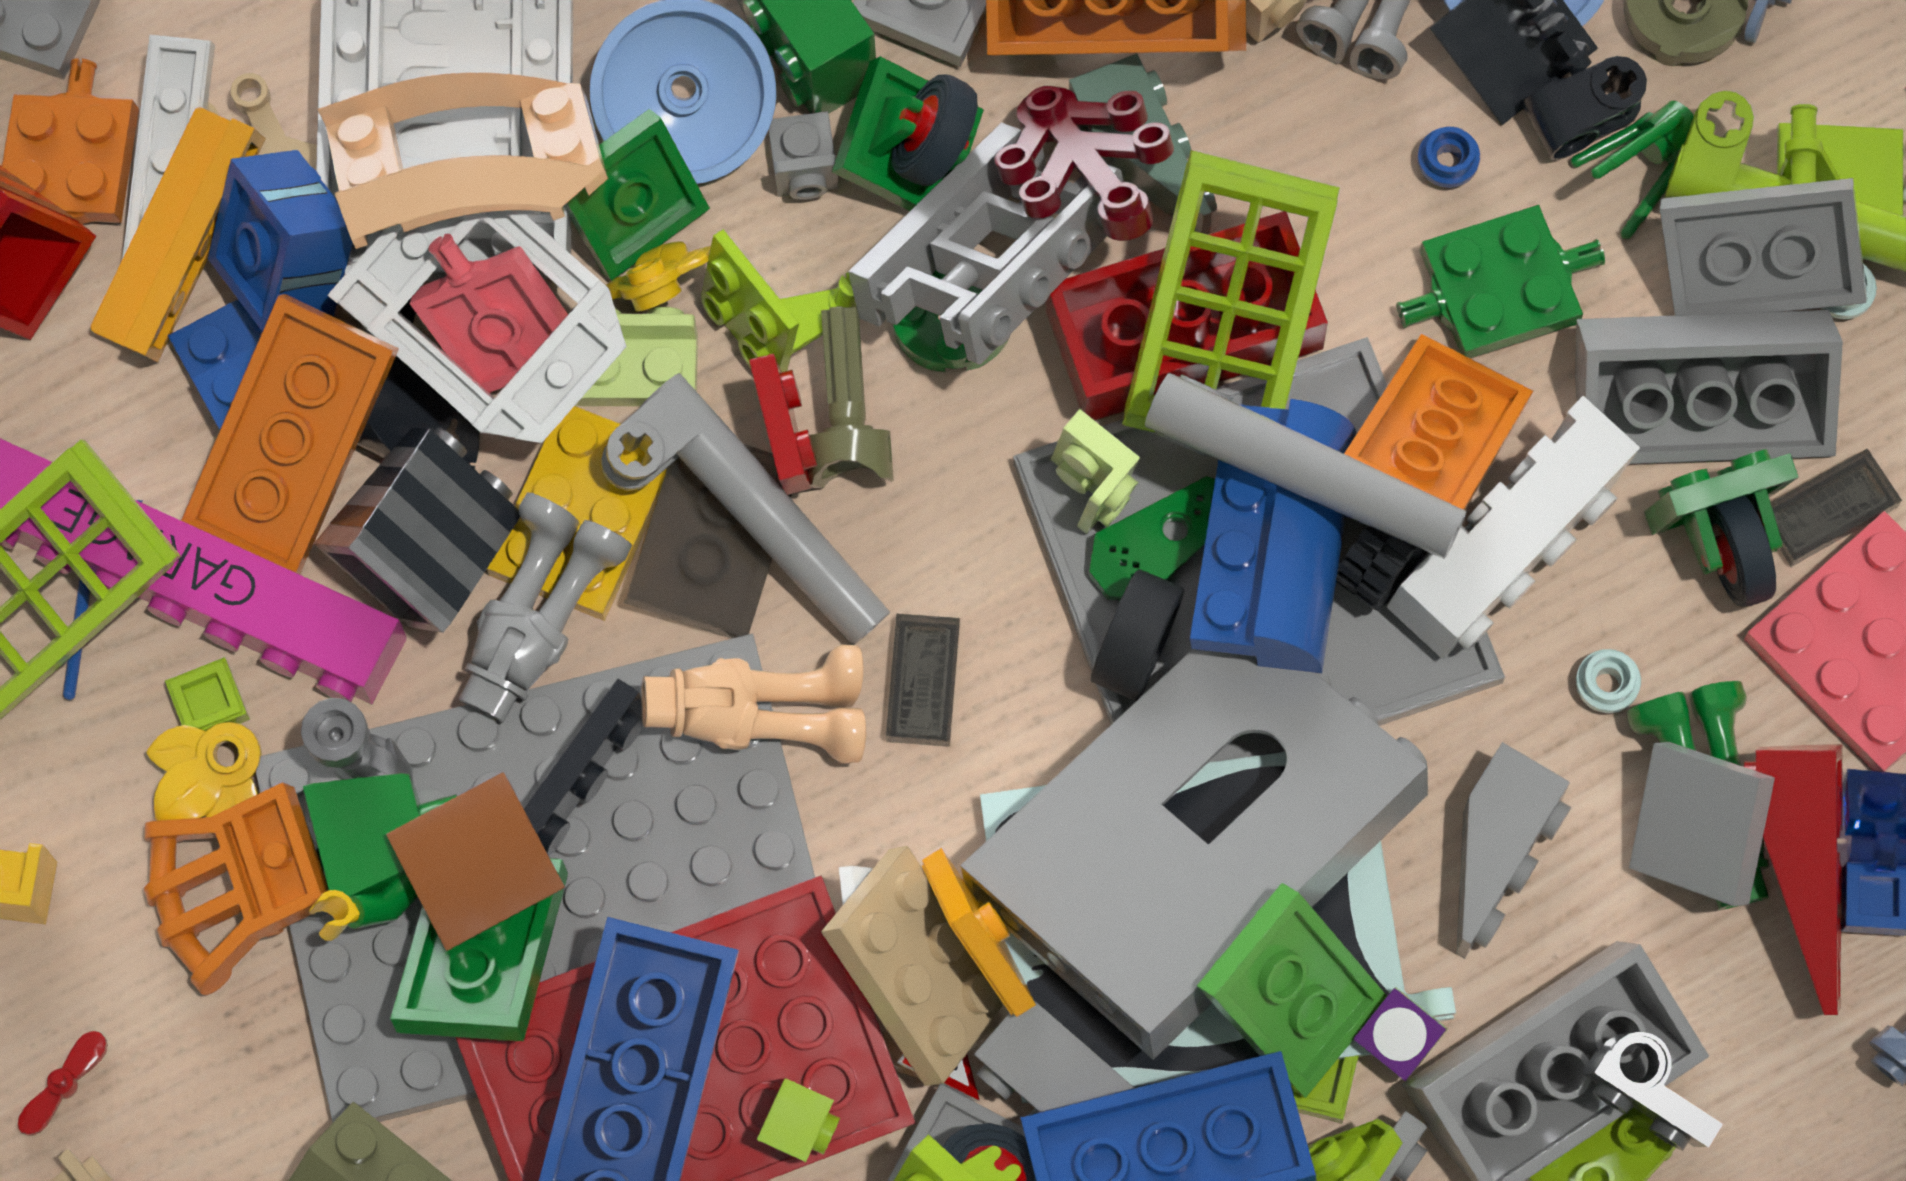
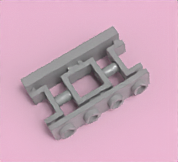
[848,122,1123,364]

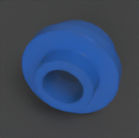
[1418,127,1480,188]

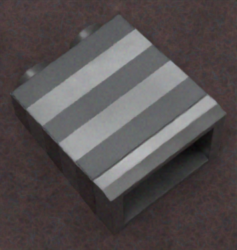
[314,428,520,633]

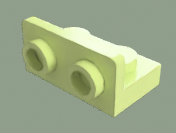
[575,307,698,406]
[1051,409,1140,534]

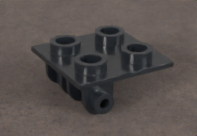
[1429,0,1598,125]

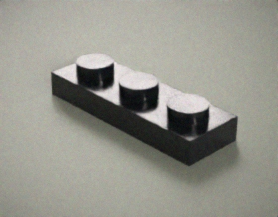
[524,678,643,856]

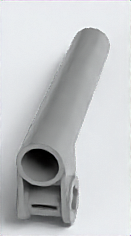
[601,373,890,645]
[1145,373,1467,559]

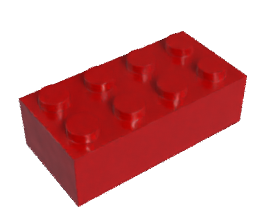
[1046,211,1328,421]

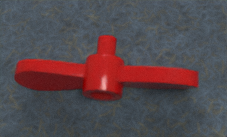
[18,1031,108,1136]

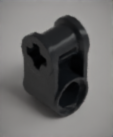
[1522,56,1647,160]

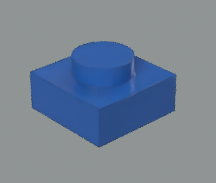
[1841,862,1906,936]

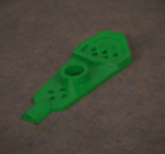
[1088,476,1215,600]

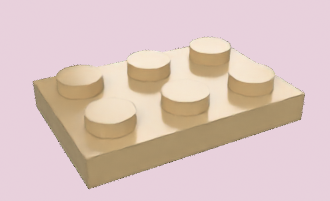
[821,846,1004,1086]

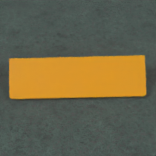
[90,107,266,363]

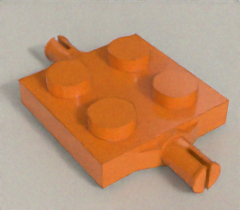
[2,58,139,225]

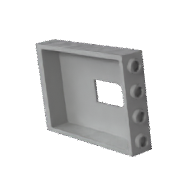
[960,649,1428,1060]

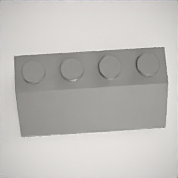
[1575,310,1843,464]
[1402,941,1709,1181]

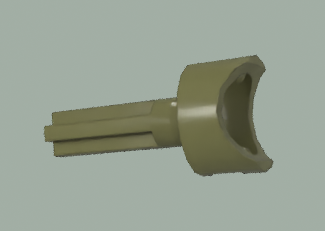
[808,306,894,488]

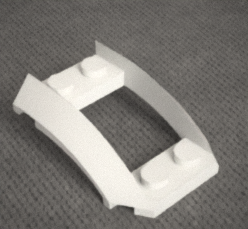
[328,151,626,443]

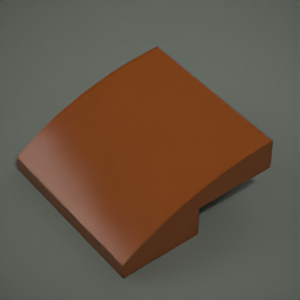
[386,772,565,951]

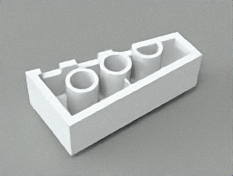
[1387,396,1640,659]

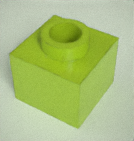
[757,1078,840,1162]

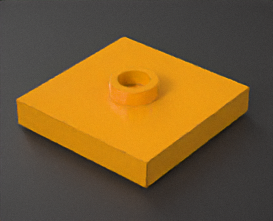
[922,848,1036,1017]

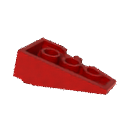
[1744,744,1843,1015]

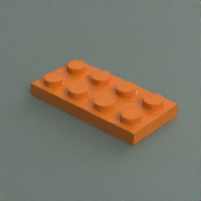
[181,294,399,575]
[1344,334,1533,510]

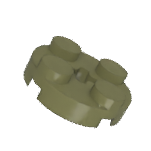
[1623,0,1749,66]

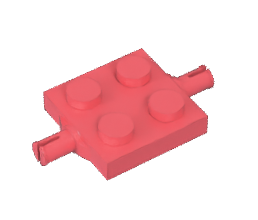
[409,234,568,393]

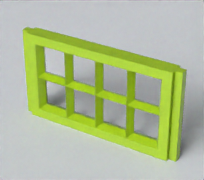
[1122,150,1340,433]
[0,439,181,720]

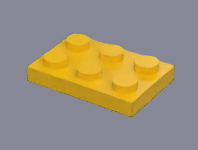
[487,406,678,621]

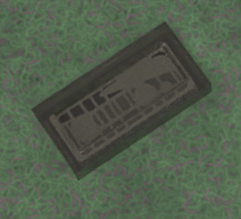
[1771,448,1902,567]
[886,613,960,747]

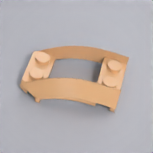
[317,73,608,249]

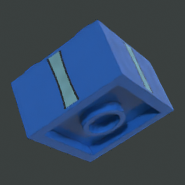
[208,150,353,332]

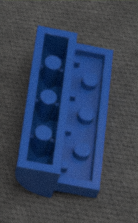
[1190,399,1357,674]

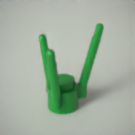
[1570,100,1694,239]

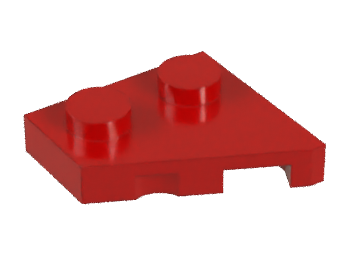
[749,353,818,495]

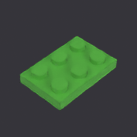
[1197,883,1387,1098]

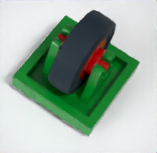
[832,56,984,211]
[1644,449,1799,607]

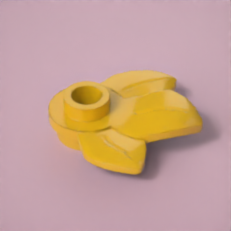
[606,241,711,311]
[146,722,262,821]

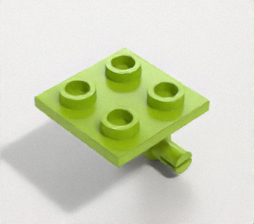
[1777,104,1903,216]
[701,229,860,372]

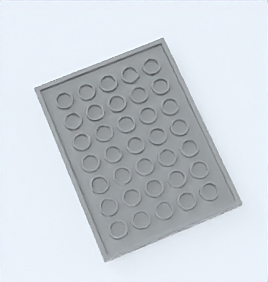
[256,633,815,1122]

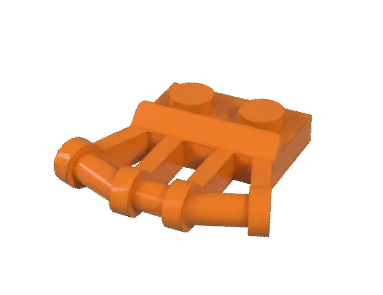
[144,782,329,995]

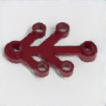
[994,86,1174,241]

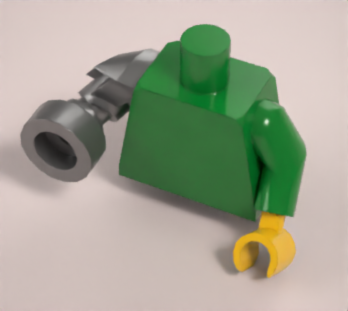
[301,698,457,941]

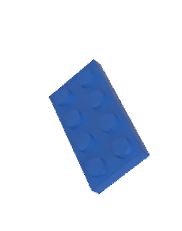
[1021,1051,1317,1181]

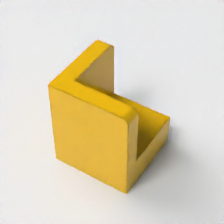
[0,843,58,924]

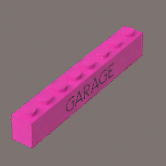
[0,438,407,705]

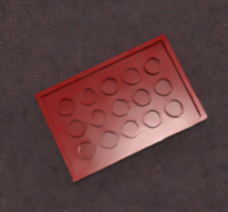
[456,875,915,1181]

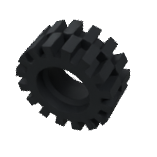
[1336,526,1427,611]

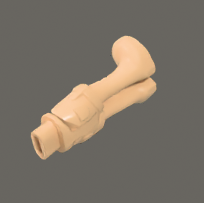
[641,645,866,763]

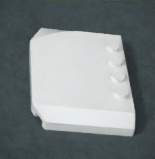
[316,0,574,282]

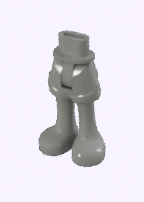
[1296,0,1411,79]
[459,492,632,722]

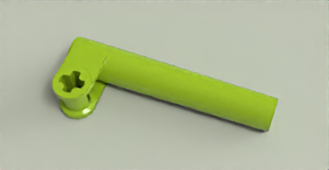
[1664,91,1906,272]

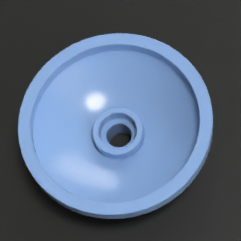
[590,0,776,184]

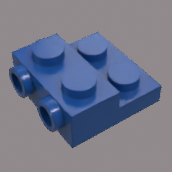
[168,299,262,431]

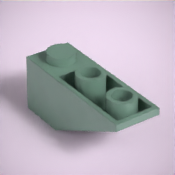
[1069,53,1217,235]

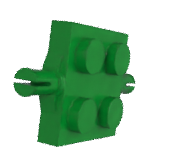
[1396,205,1605,358]

